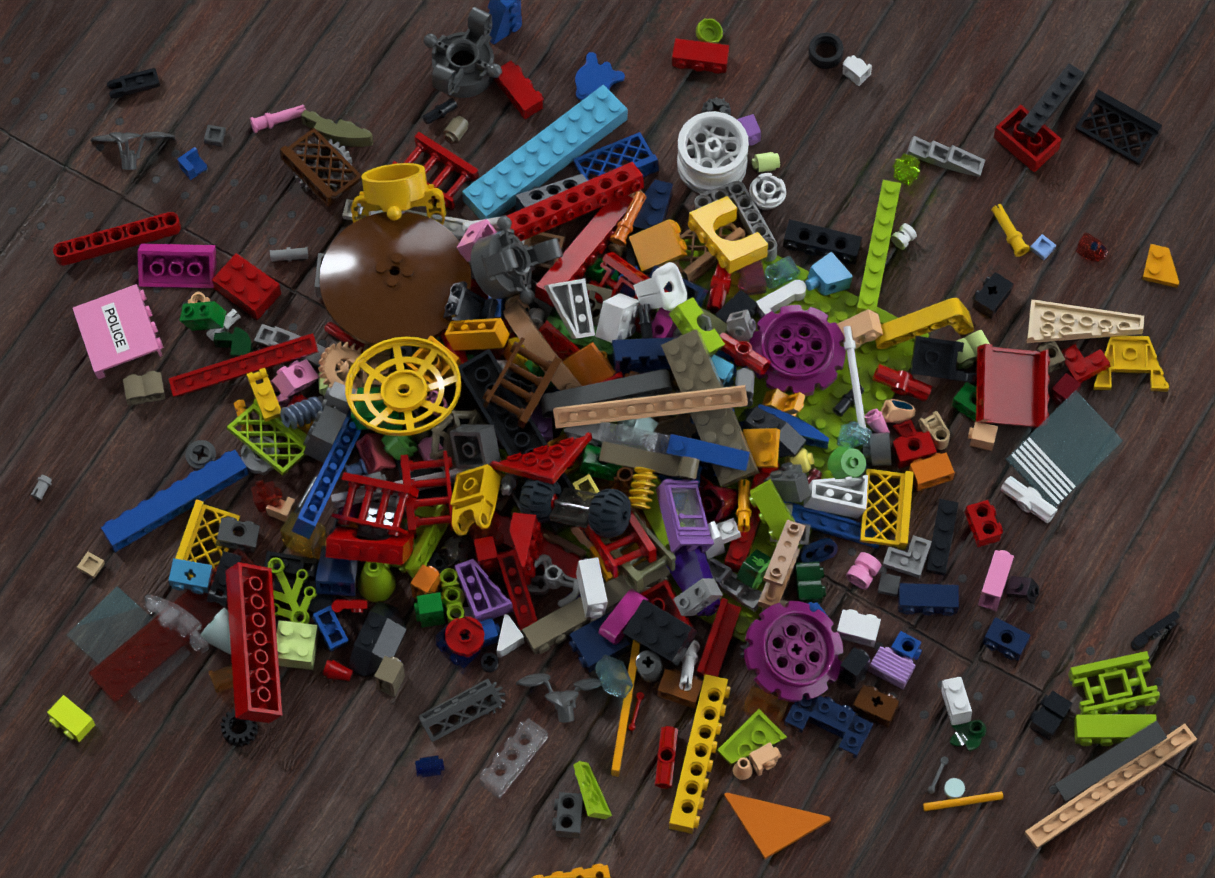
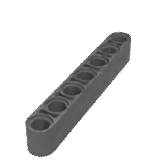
[539,370,673,418]

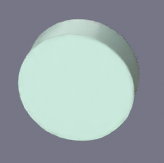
[944,778,965,799]

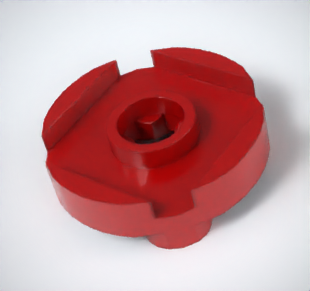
[445,616,485,657]

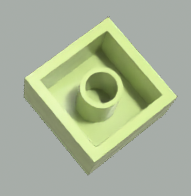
[276,621,319,670]

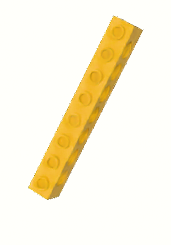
[669,674,731,834]

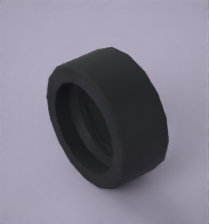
[808,32,844,69]

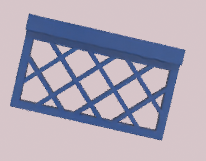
[573,132,659,180]

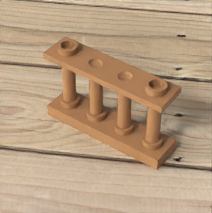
[758,520,806,609]

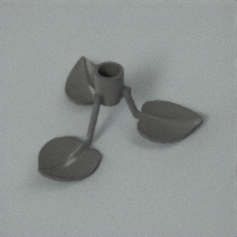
[90,132,175,170]
[516,673,609,723]

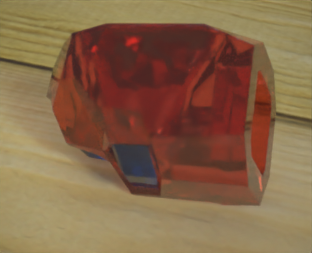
[1076,232,1108,262]

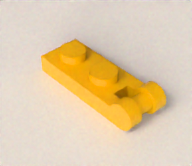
[246,368,281,422]

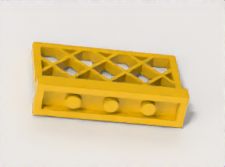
[860,469,913,550]
[175,499,240,586]

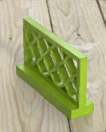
[227,399,307,475]

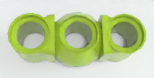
[440,568,465,623]

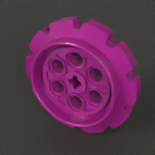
[749,305,846,396]
[744,601,843,702]

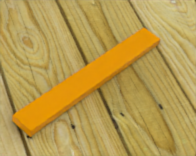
[611,640,641,777]

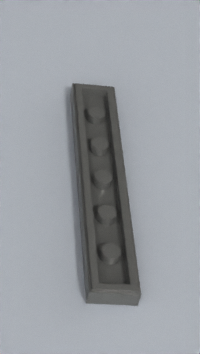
[1054,721,1167,801]

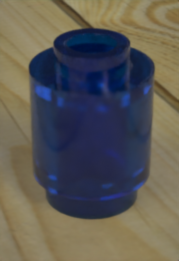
[415,755,445,778]

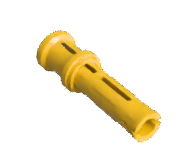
[991,204,1030,257]

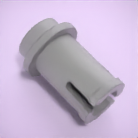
[31,475,52,501]

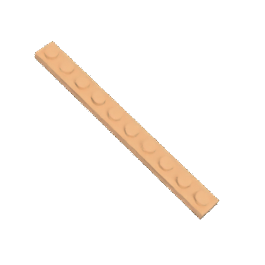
[553,385,748,428]
[1024,724,1197,849]

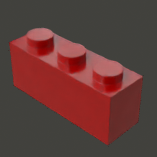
[672,38,729,74]
[494,60,544,119]

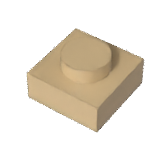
[77,552,105,579]

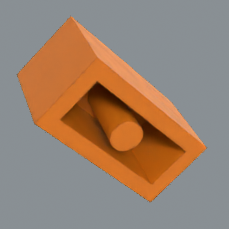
[909,453,955,491]
[410,565,442,599]

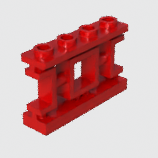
[587,252,669,334]

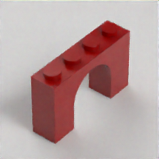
[326,526,414,565]

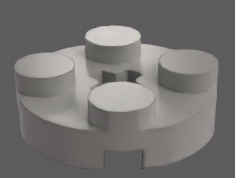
[241,436,280,475]

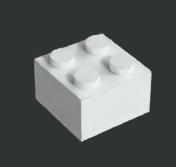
[595,293,640,343]

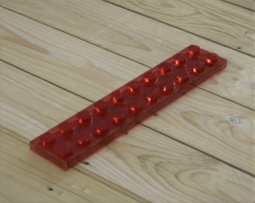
[89,548,255,703]

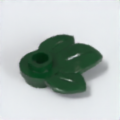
[950,720,987,751]

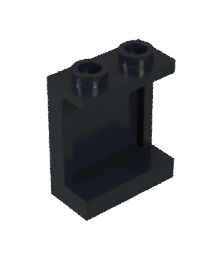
[443,281,499,321]

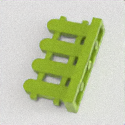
[384,504,449,578]

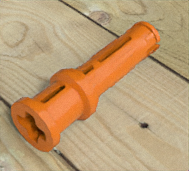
[610,192,647,246]

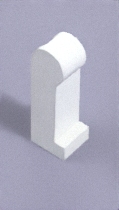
[756,280,806,318]

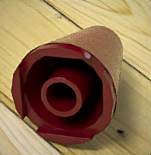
[699,485,738,524]

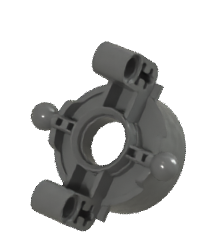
[423,7,502,98]
[471,216,563,304]

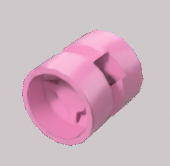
[846,552,882,589]

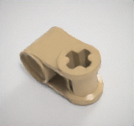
[918,411,950,450]

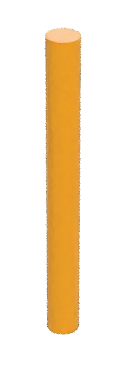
[923,791,1003,812]

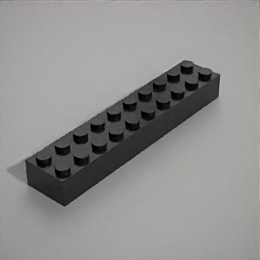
[458,349,588,535]

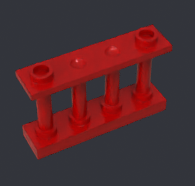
[392,132,479,210]
[400,451,459,535]
[332,472,419,537]
[577,510,657,578]

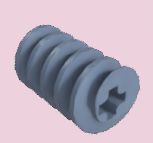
[280,397,323,429]

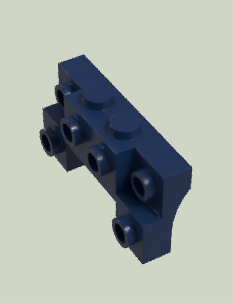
[784,696,873,759]

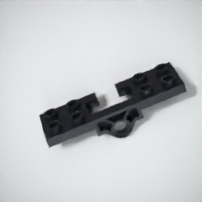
[910,336,981,383]

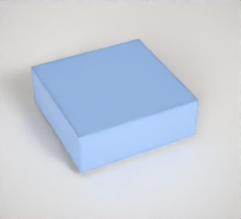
[1030,234,1056,260]

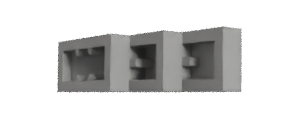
[906,136,985,177]
[705,554,762,612]

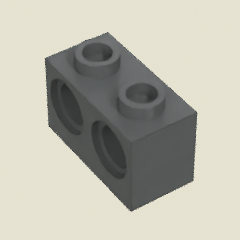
[552,792,583,838]

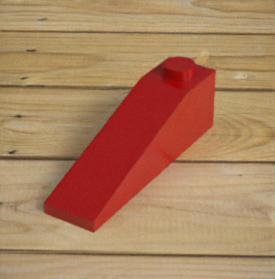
[497,548,538,631]

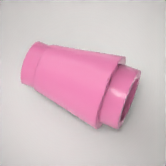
[865,409,890,433]

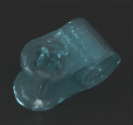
[763,256,801,288]
[837,421,872,448]

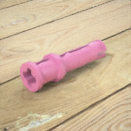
[250,104,306,133]

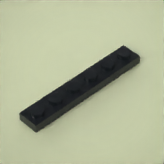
[1018,63,1084,138]

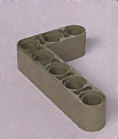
[599,442,700,480]

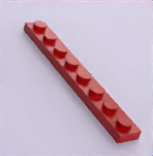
[168,333,319,397]

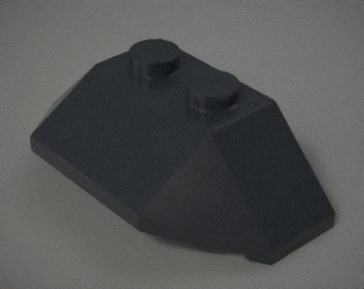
[737,407,807,458]
[348,601,407,678]

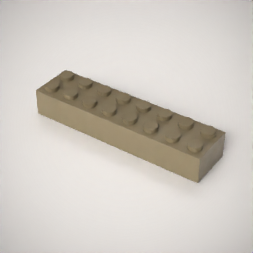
[661,329,760,488]

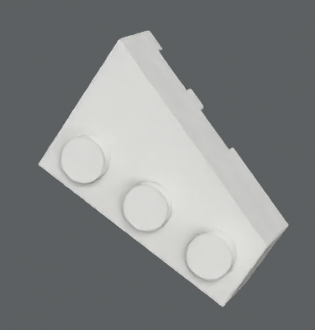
[544,279,595,339]
[803,475,868,519]

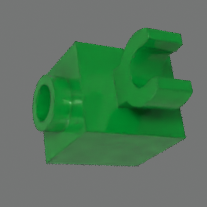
[585,258,619,289]

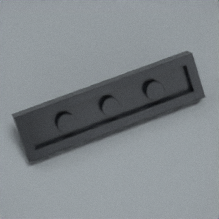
[926,499,959,576]

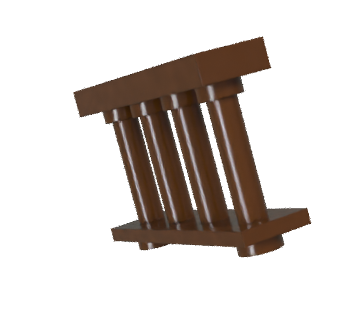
[482,337,562,429]

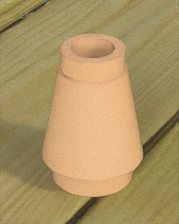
[733,757,753,780]

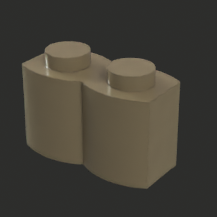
[123,371,165,405]

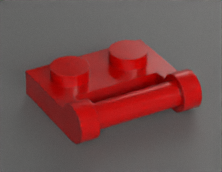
[331,599,368,612]

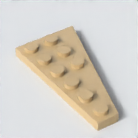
[1027,299,1144,343]

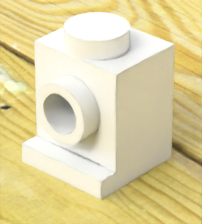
[843,55,872,86]

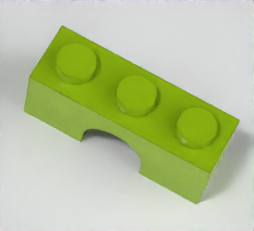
[669,297,725,356]

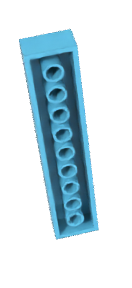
[462,84,628,220]

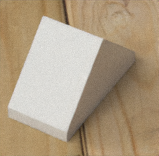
[497,614,524,658]

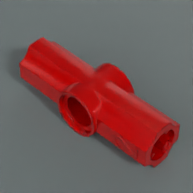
[707,261,732,314]
[719,332,771,375]
[873,364,932,402]
[655,726,678,789]

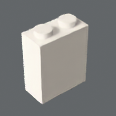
[576,557,608,619]

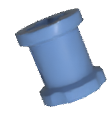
[344,459,368,475]

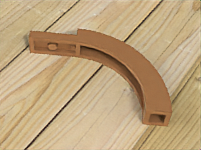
[503,300,582,391]

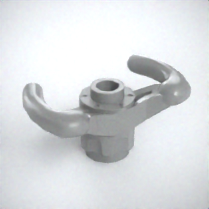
[531,554,580,607]

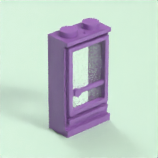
[656,479,714,553]

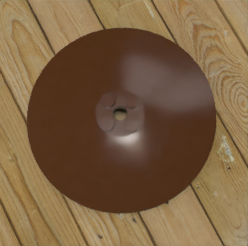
[319,211,471,349]

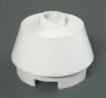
[749,173,786,210]

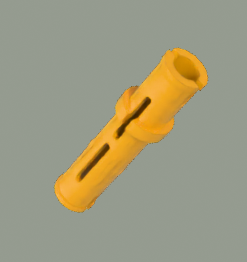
[736,479,752,532]

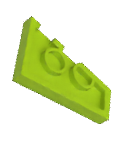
[717,709,787,765]
[573,761,612,819]

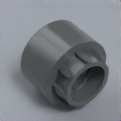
[862,432,892,467]

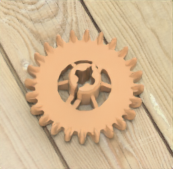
[318,342,364,394]

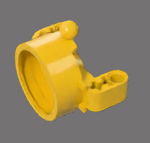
[351,163,446,225]

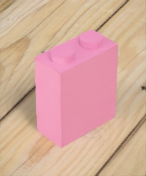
[978,550,1014,611]

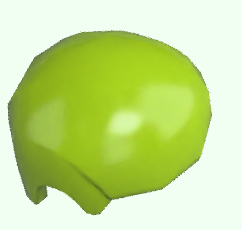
[696,18,723,44]

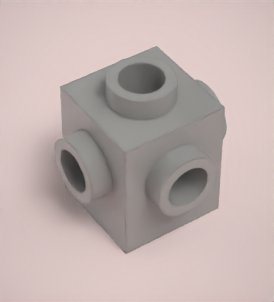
[726,309,756,341]

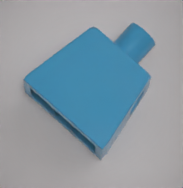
[805,252,853,296]

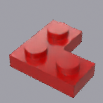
[1061,344,1111,383]

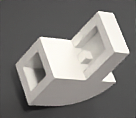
[705,518,742,559]

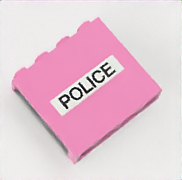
[73,284,164,380]

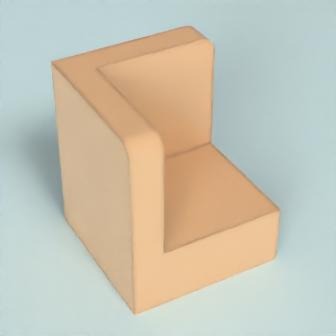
[266,497,297,523]

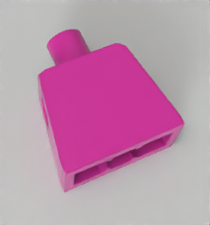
[652,307,678,338]

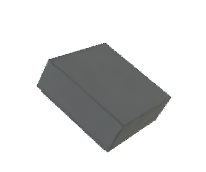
[203,125,226,146]
[878,573,901,597]

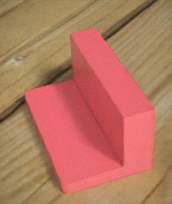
[355,433,396,474]

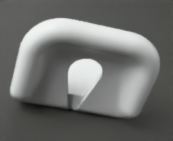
[633,262,687,311]

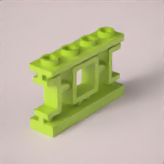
[1068,651,1160,715]

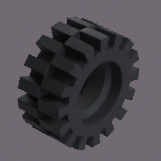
[221,708,258,747]

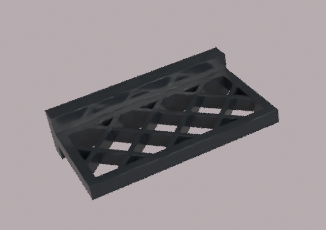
[1075,89,1162,165]

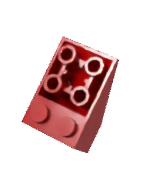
[509,512,543,585]

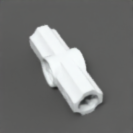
[1000,476,1058,523]

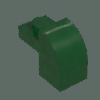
[214,327,253,359]

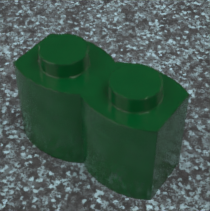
[795,561,826,604]

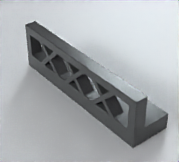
[419,679,502,742]

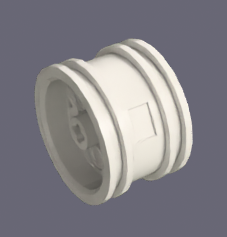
[677,111,749,194]

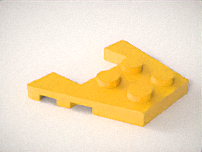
[1093,336,1169,392]

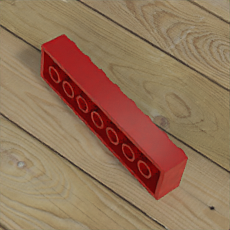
[226,562,282,723]

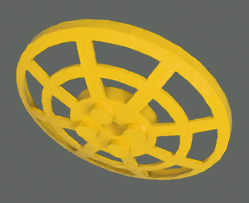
[345,337,461,436]

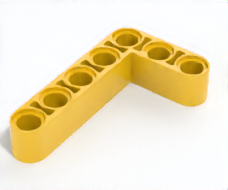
[875,298,974,349]

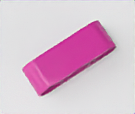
[598,589,649,645]

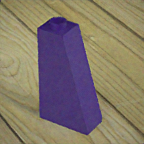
[666,546,720,617]

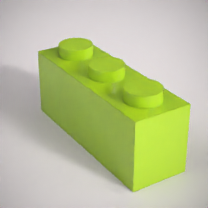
[749,479,795,541]

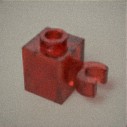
[251,480,283,512]
[469,517,504,546]

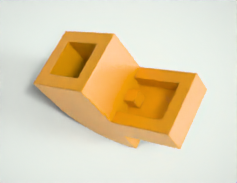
[762,388,805,417]

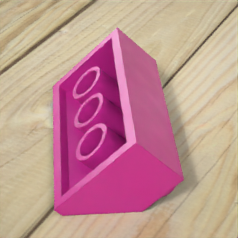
[138,244,216,288]

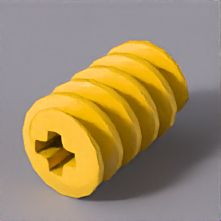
[629,467,658,510]

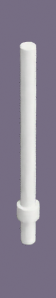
[843,326,868,439]

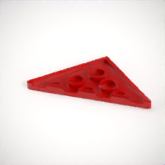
[490,432,592,484]

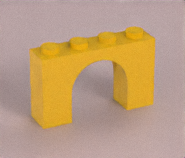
[688,196,768,274]

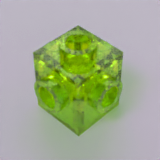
[893,153,921,186]

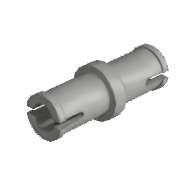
[270,247,308,262]

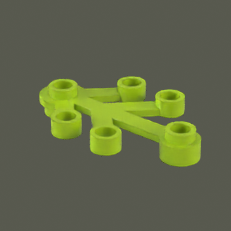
[268,557,317,624]

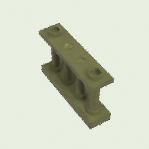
[591,513,676,593]

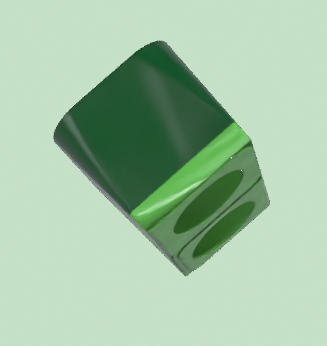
[736,549,771,590]

